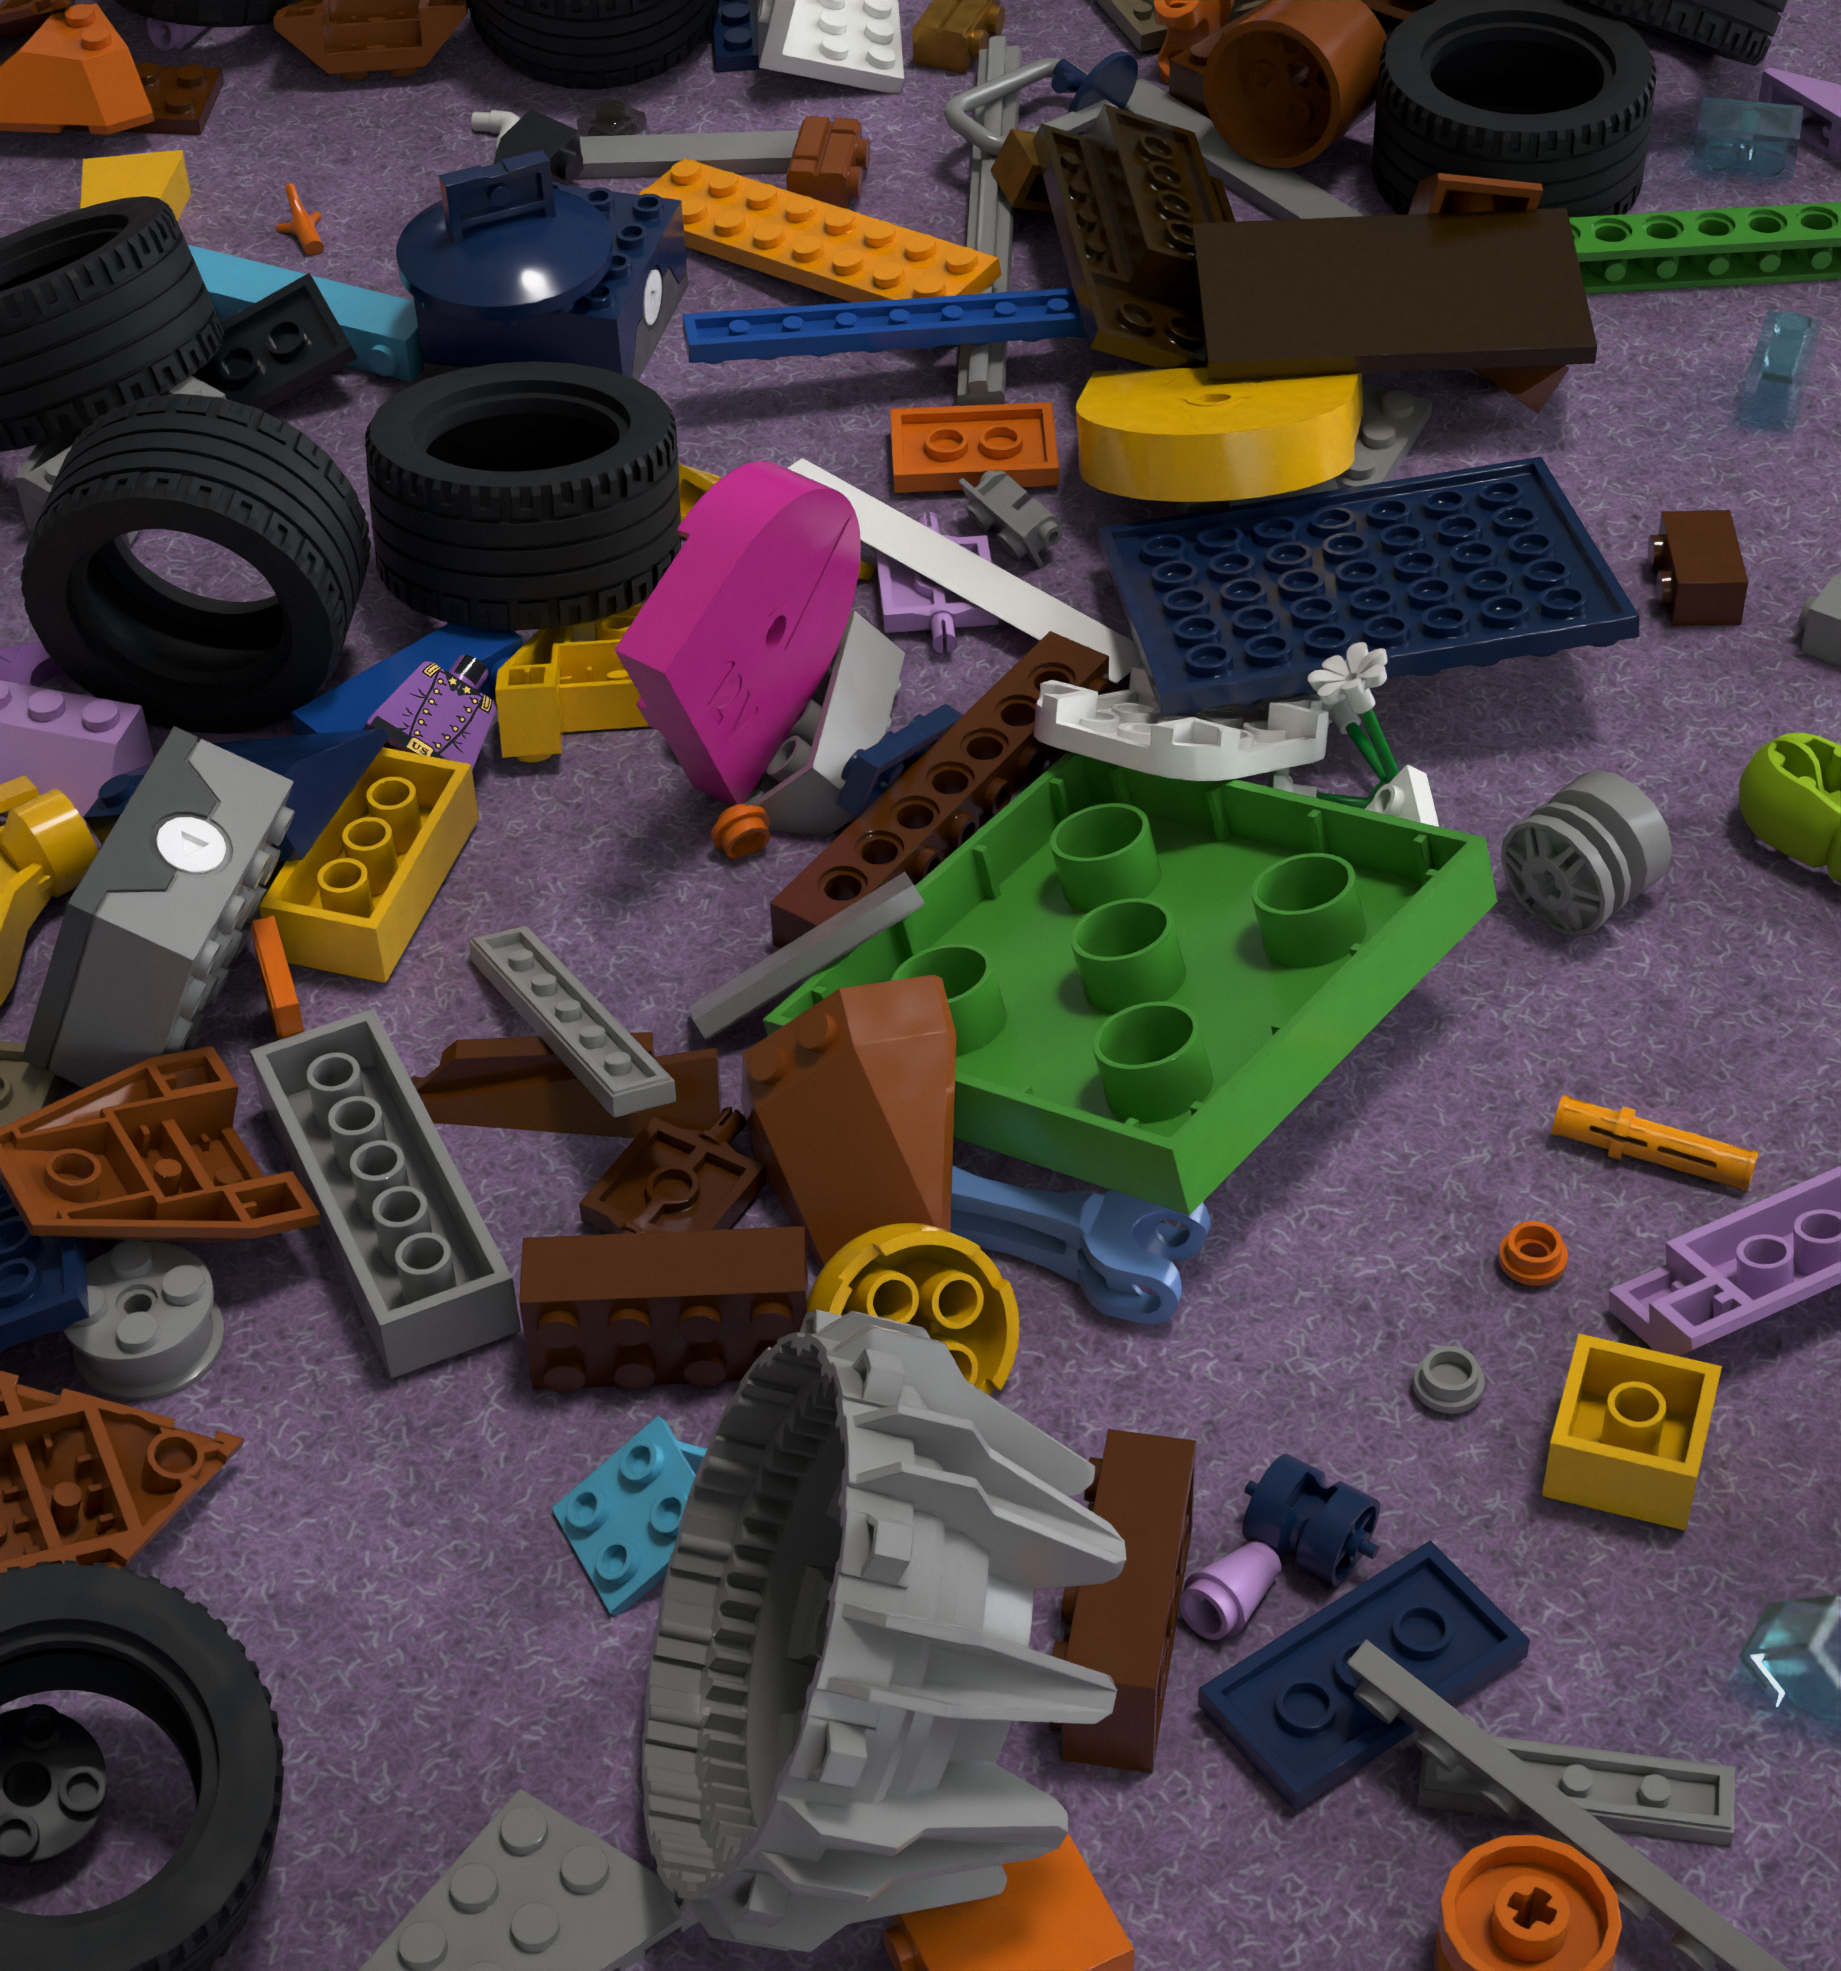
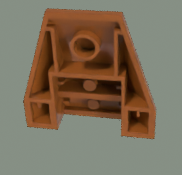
[273,0,469,80]
[741,975,957,1270]
[0,1046,320,1245]

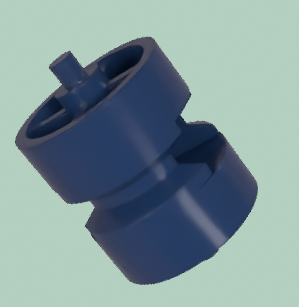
[1242,1453,1380,1586]

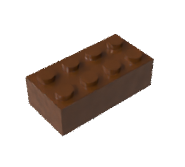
[519,1226,809,1393]
[1049,1429,1197,1773]

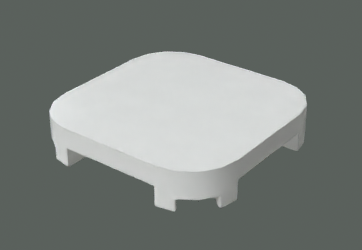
[1034,665,1329,781]

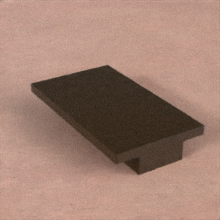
[1033,104,1236,369]
[1192,208,1597,379]

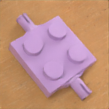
[875,512,999,653]

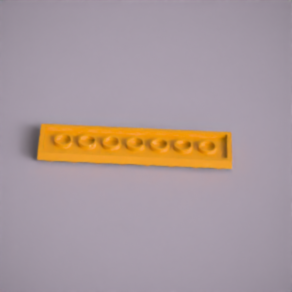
[639,158,1002,303]

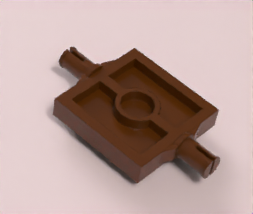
[579,1107,767,1234]

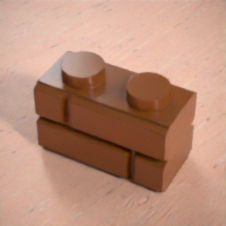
[786,116,870,209]

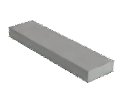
[689,872,925,1039]
[1417,1736,1735,1846]

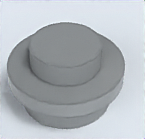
[1413,1346,1485,1414]

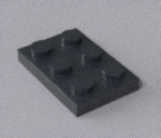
[191,273,358,411]

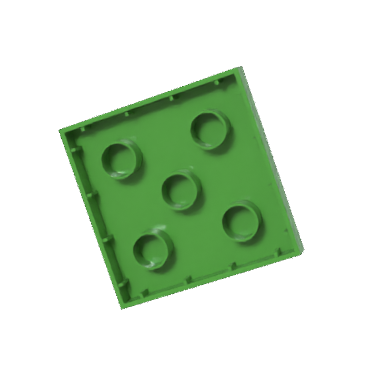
[763,751,1498,1215]

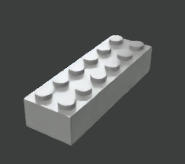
[249,1008,521,1379]

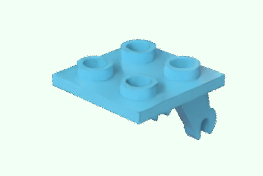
[551,1416,708,1616]

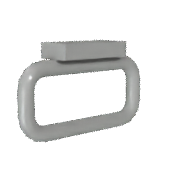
[944,58,1118,156]

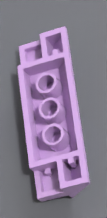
[1609,1166,1841,1356]

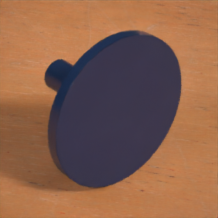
[1051,51,1138,113]

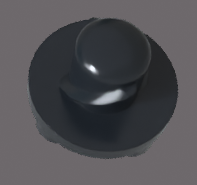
[0,1704,107,1866]

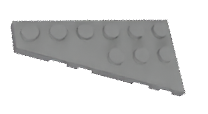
[358,1788,697,1971]

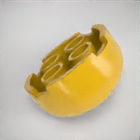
[807,1223,1019,1395]

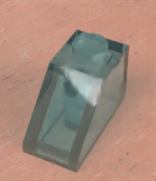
[1738,1594,1841,1737]

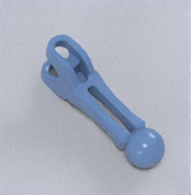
[950,1165,1211,1324]

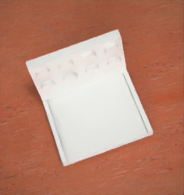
[757,0,904,93]

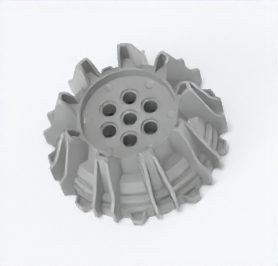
[642,1309,1127,1953]

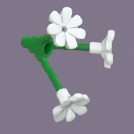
[1267,642,1400,809]

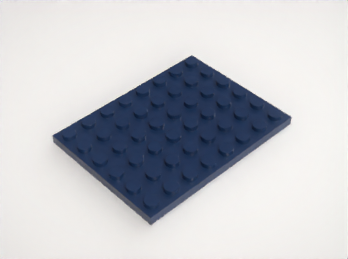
[1098,457,1639,716]

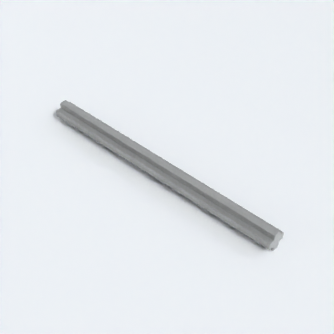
[956,36,1022,406]

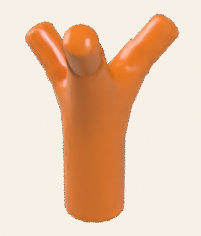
[276,183,324,256]

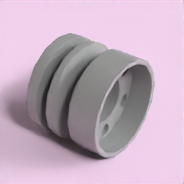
[1501,770,1673,937]

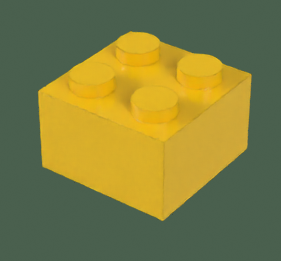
[1542,1333,1722,1531]

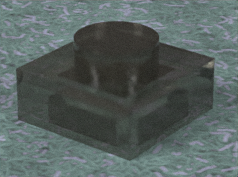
[577,98,647,136]

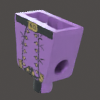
[363,655,497,770]

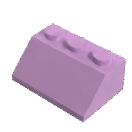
[0,680,154,833]

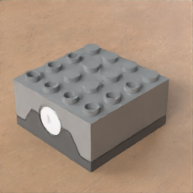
[21,726,295,1088]

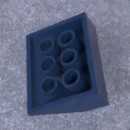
[83,728,389,862]

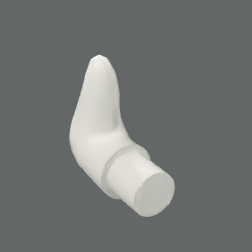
[471,110,521,149]

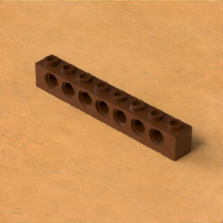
[770,631,1112,949]

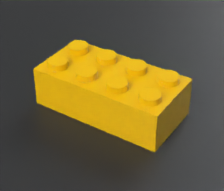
[259,747,479,983]

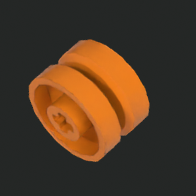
[1433,1835,1622,1971]

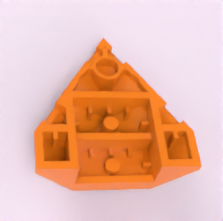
[0,3,155,135]

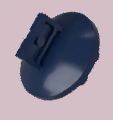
[396,149,613,328]

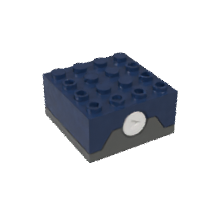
[414,181,688,381]

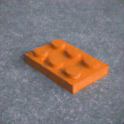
[890,402,1059,493]

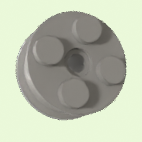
[64,1240,225,1401]

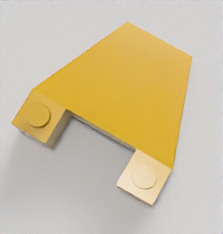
[495,603,649,763]

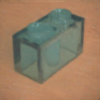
[1692,96,1803,180]
[1740,310,1822,432]

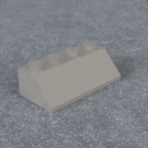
[745,611,905,836]

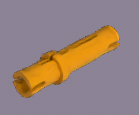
[1551,1094,1759,1193]

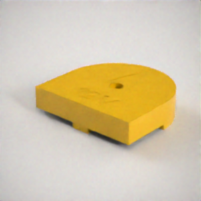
[1076,368,1363,502]

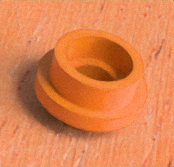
[711,804,771,859]
[1498,1221,1568,1286]

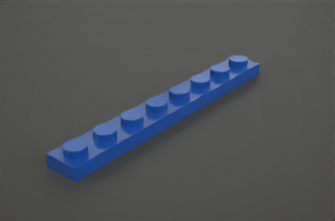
[683,288,1087,364]

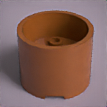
[1203,0,1387,168]

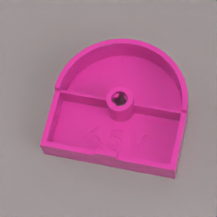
[615,461,861,806]

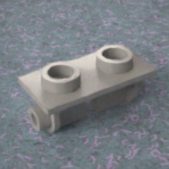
[959,470,1063,568]

